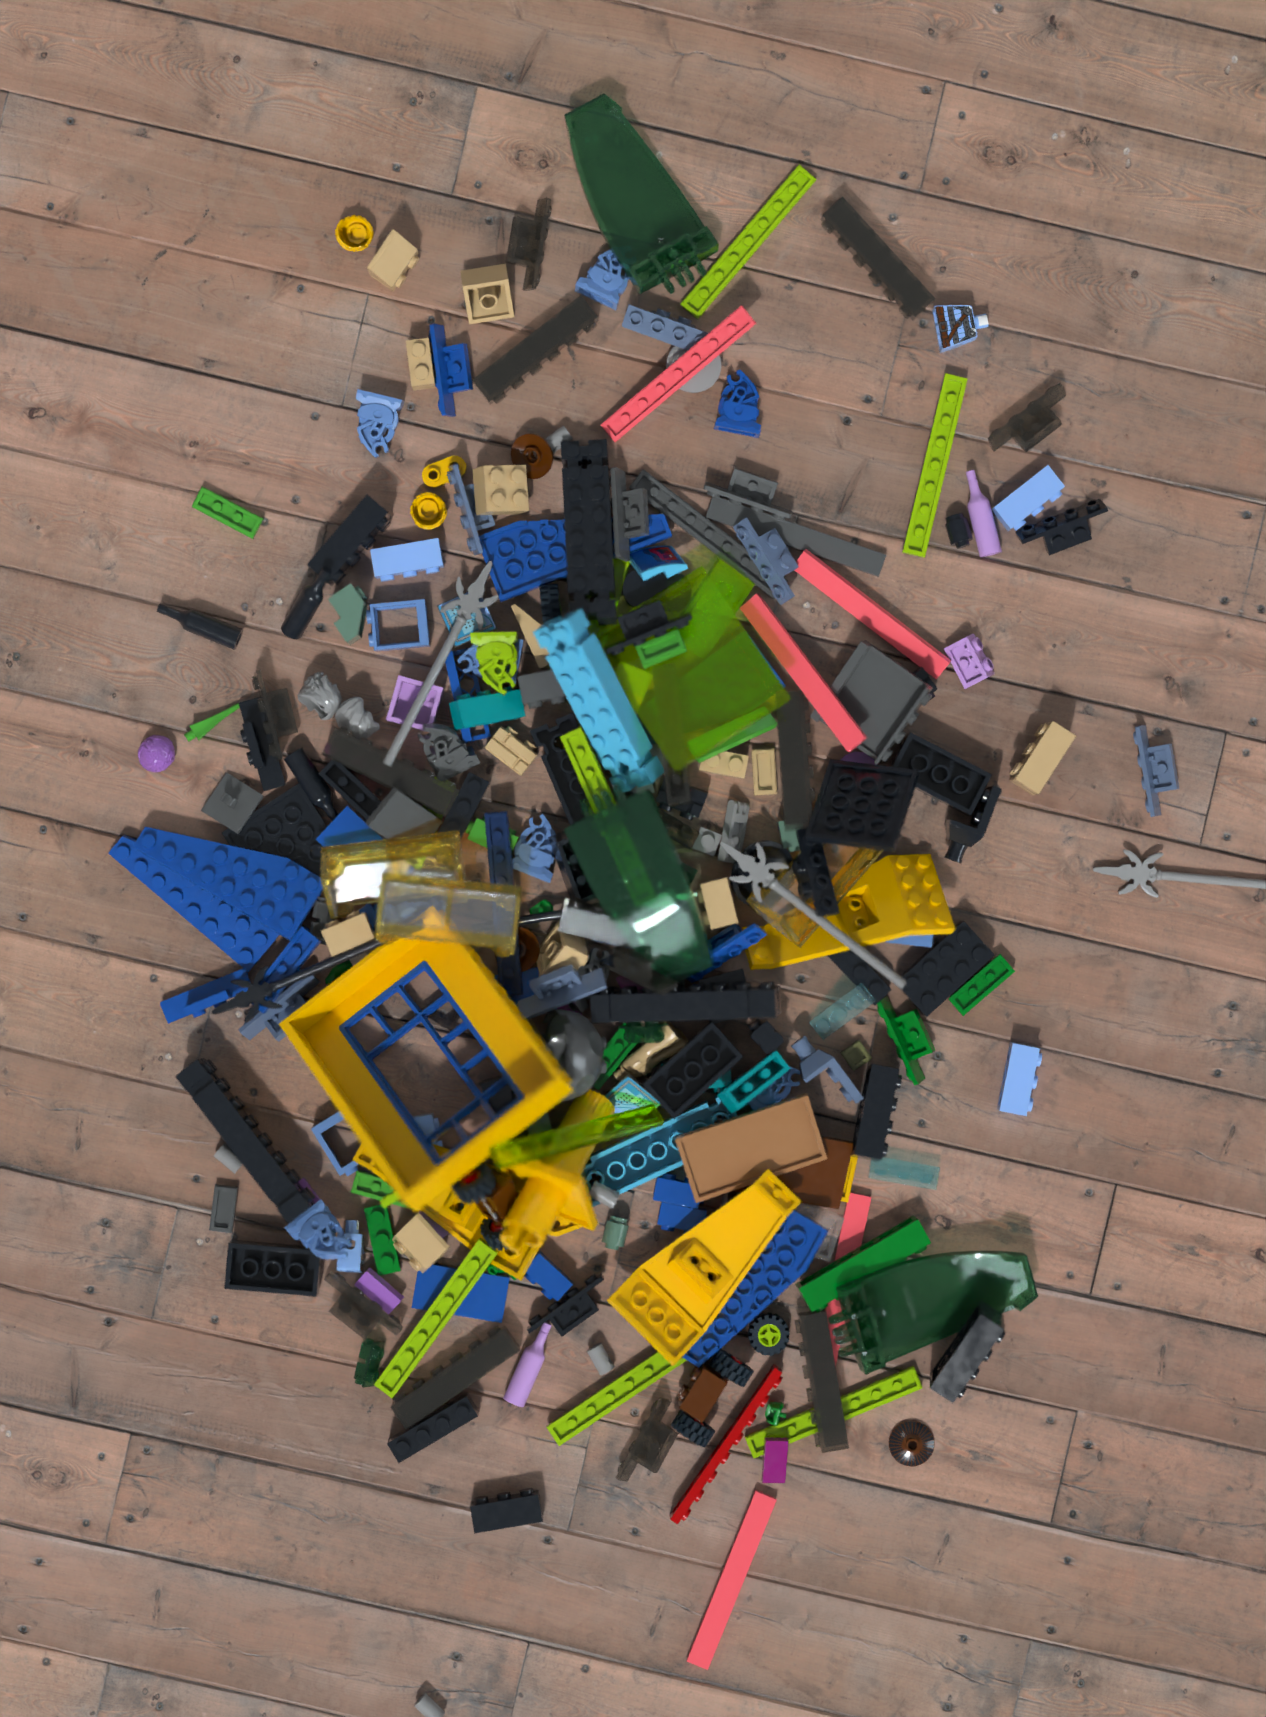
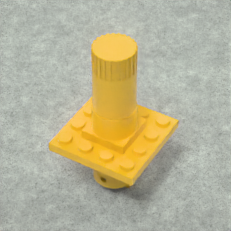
[496,1089,615,1254]

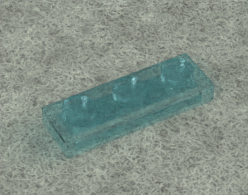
[809,982,876,1040]
[868,1157,940,1190]

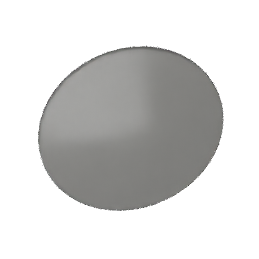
[666,346,721,393]

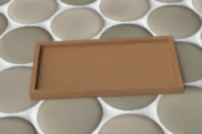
[674,1093,827,1203]

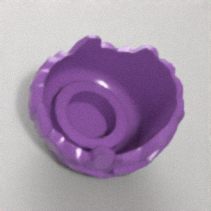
[138,735,175,772]

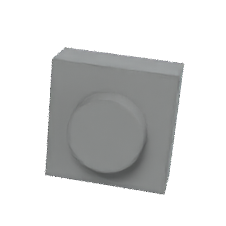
[692,827,722,856]

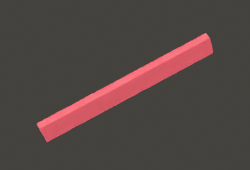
[601,305,756,442]
[794,549,951,680]
[740,594,868,752]
[811,1192,872,1377]
[686,1490,777,1670]

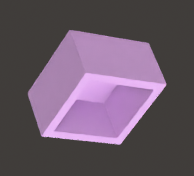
[386,675,444,731]

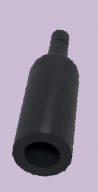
[281,566,331,640]
[157,603,243,650]
[284,747,338,821]

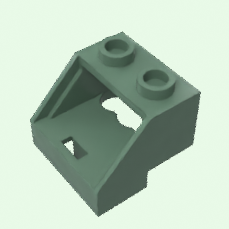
[328,583,368,646]

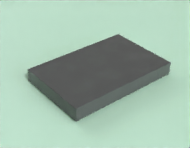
[365,787,443,858]

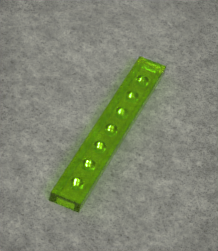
[489,1104,664,1170]

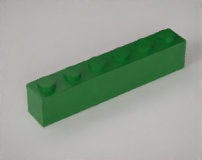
[795,1215,931,1312]

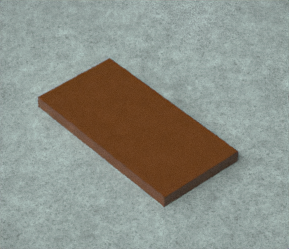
[717,1118,854,1209]

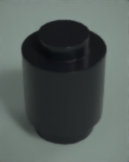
[945,513,973,549]

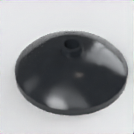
[731,840,794,908]

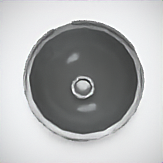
[541,1009,607,1102]

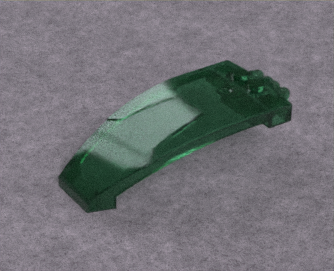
[564,93,719,294]
[564,783,714,985]
[828,1251,1038,1375]

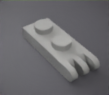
[717,800,750,864]

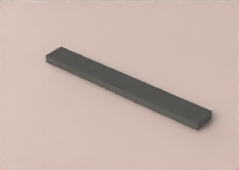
[629,469,788,599]
[706,497,886,577]

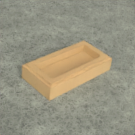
[751,748,777,795]

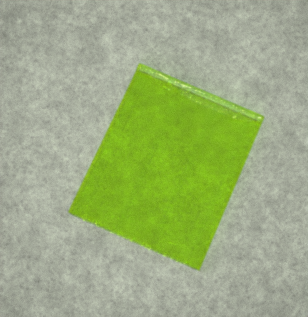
[594,566,791,771]

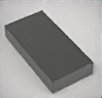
[209,1184,239,1233]

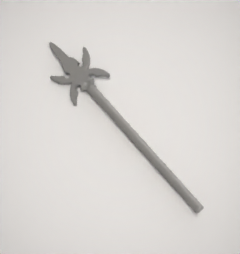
[383,561,499,766]
[720,842,907,989]
[1093,849,1266,898]

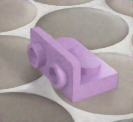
[944,634,994,689]

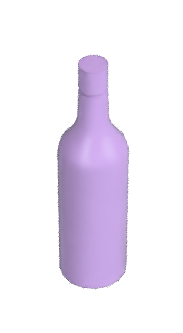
[966,470,1002,558]
[503,1322,552,1407]

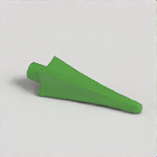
[184,703,240,742]

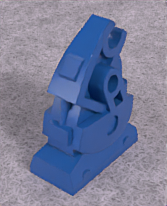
[714,369,761,438]

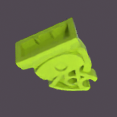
[470,632,518,695]

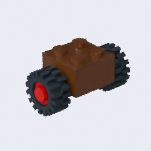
[451,1161,520,1251]
[671,1349,754,1448]

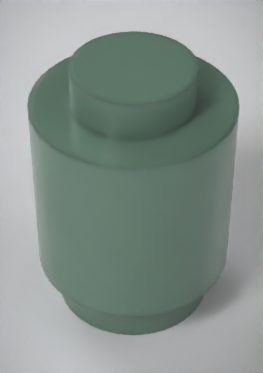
[601,1215,629,1250]

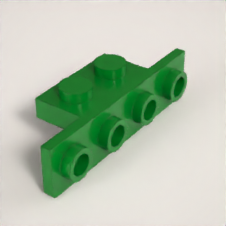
[877,996,935,1085]

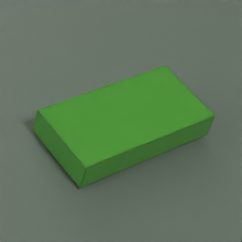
[635,629,687,669]

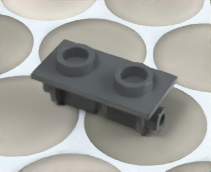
[310,897,338,945]

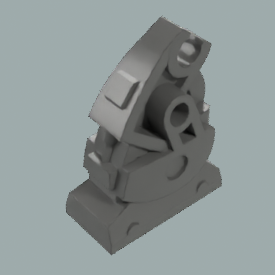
[417,723,480,784]

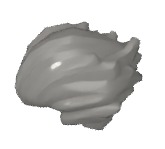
[297,672,342,720]
[335,697,380,744]

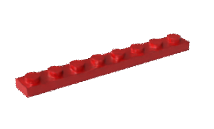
[670,1364,783,1525]

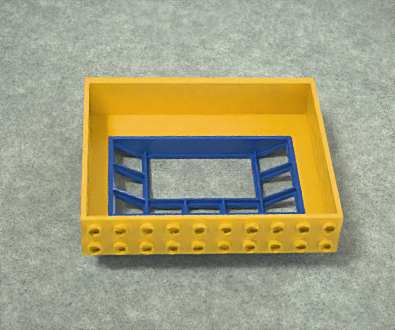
[279,905,573,1212]

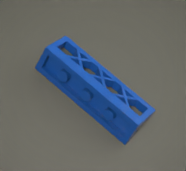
[445,647,491,743]
[251,926,321,1014]

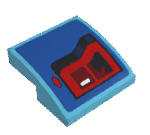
[629,545,688,581]

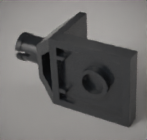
[944,786,1002,864]

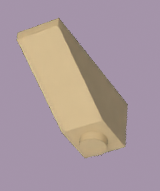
[511,604,550,670]

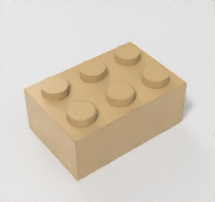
[1009,721,1076,795]

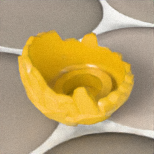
[335,215,374,252]
[410,492,447,530]

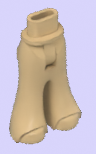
[613,1021,688,1081]

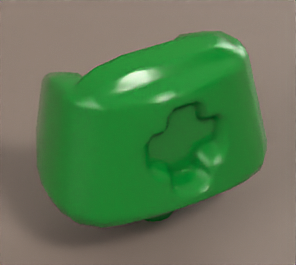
[529,899,553,914]
[765,1401,787,1426]

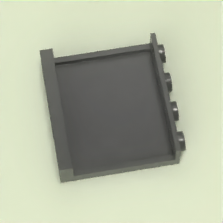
[810,640,933,765]

